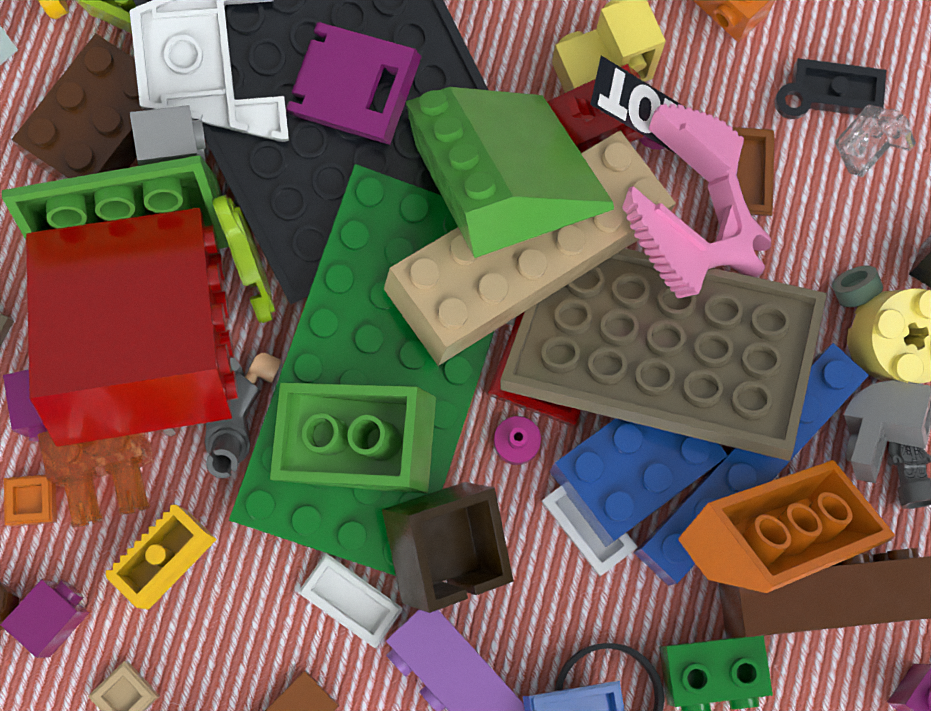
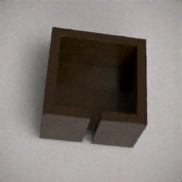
[382,482,514,613]

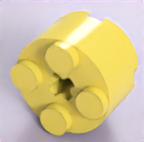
[847,288,931,384]

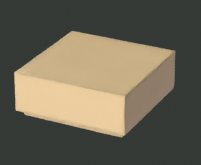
[88,661,160,711]

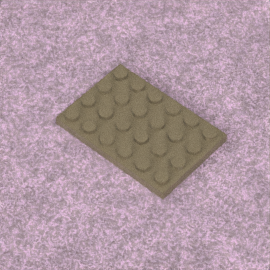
[501,248,827,461]

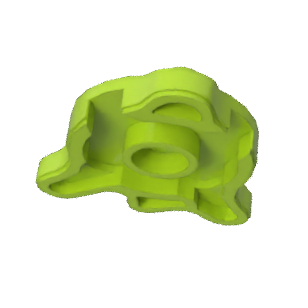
[213,195,276,323]

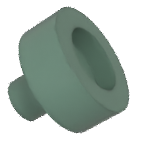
[832,265,883,307]

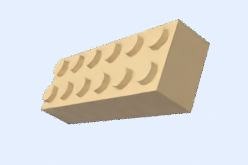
[384,130,676,366]

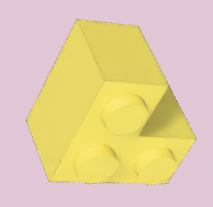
[552,0,666,93]

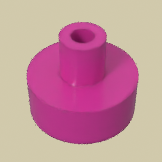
[494,416,541,465]

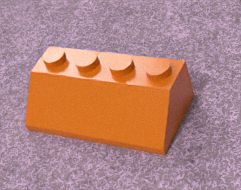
[678,460,896,593]

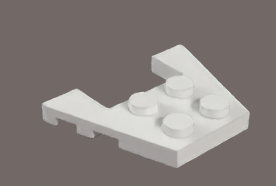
[130,0,289,142]

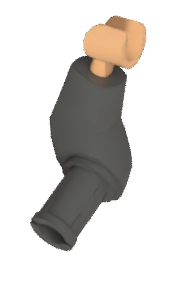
[205,353,281,478]

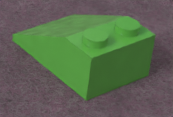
[270,383,436,493]

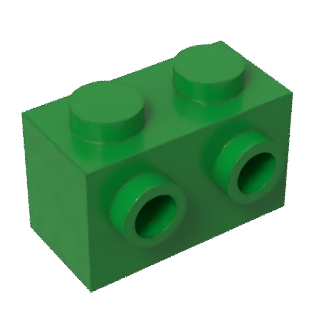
[659,636,773,711]

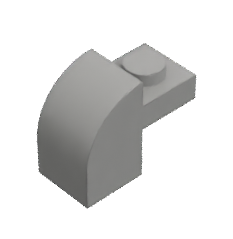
[844,380,931,484]

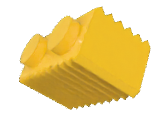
[106,505,217,610]

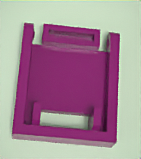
[286,22,422,145]

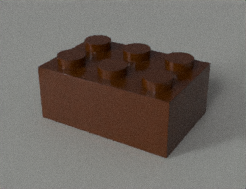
[11,33,145,180]

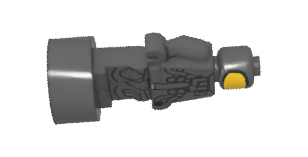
[888,442,931,509]

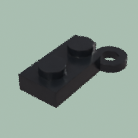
[774,58,887,119]

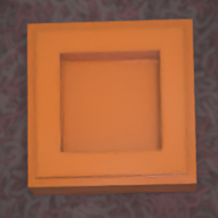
[4,474,57,527]

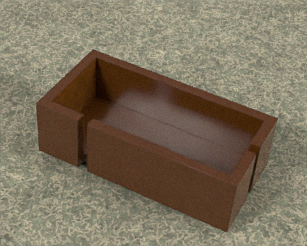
[719,548,931,638]

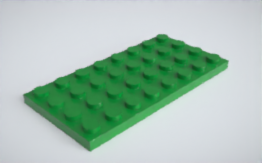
[229,164,495,576]

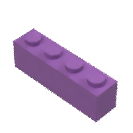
[386,609,525,711]

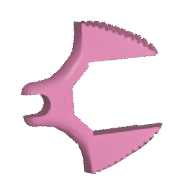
[622,104,771,299]

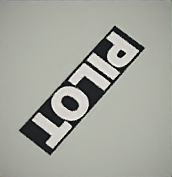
[590,55,686,154]

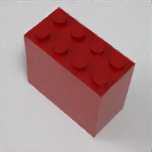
[26,208,239,447]

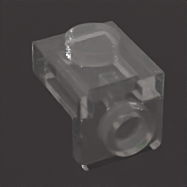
[834,105,916,177]

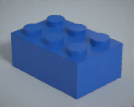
[549,418,728,547]

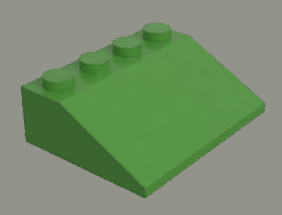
[406,87,614,258]
[2,155,229,249]

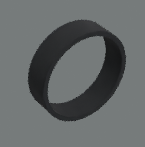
[555,643,664,711]

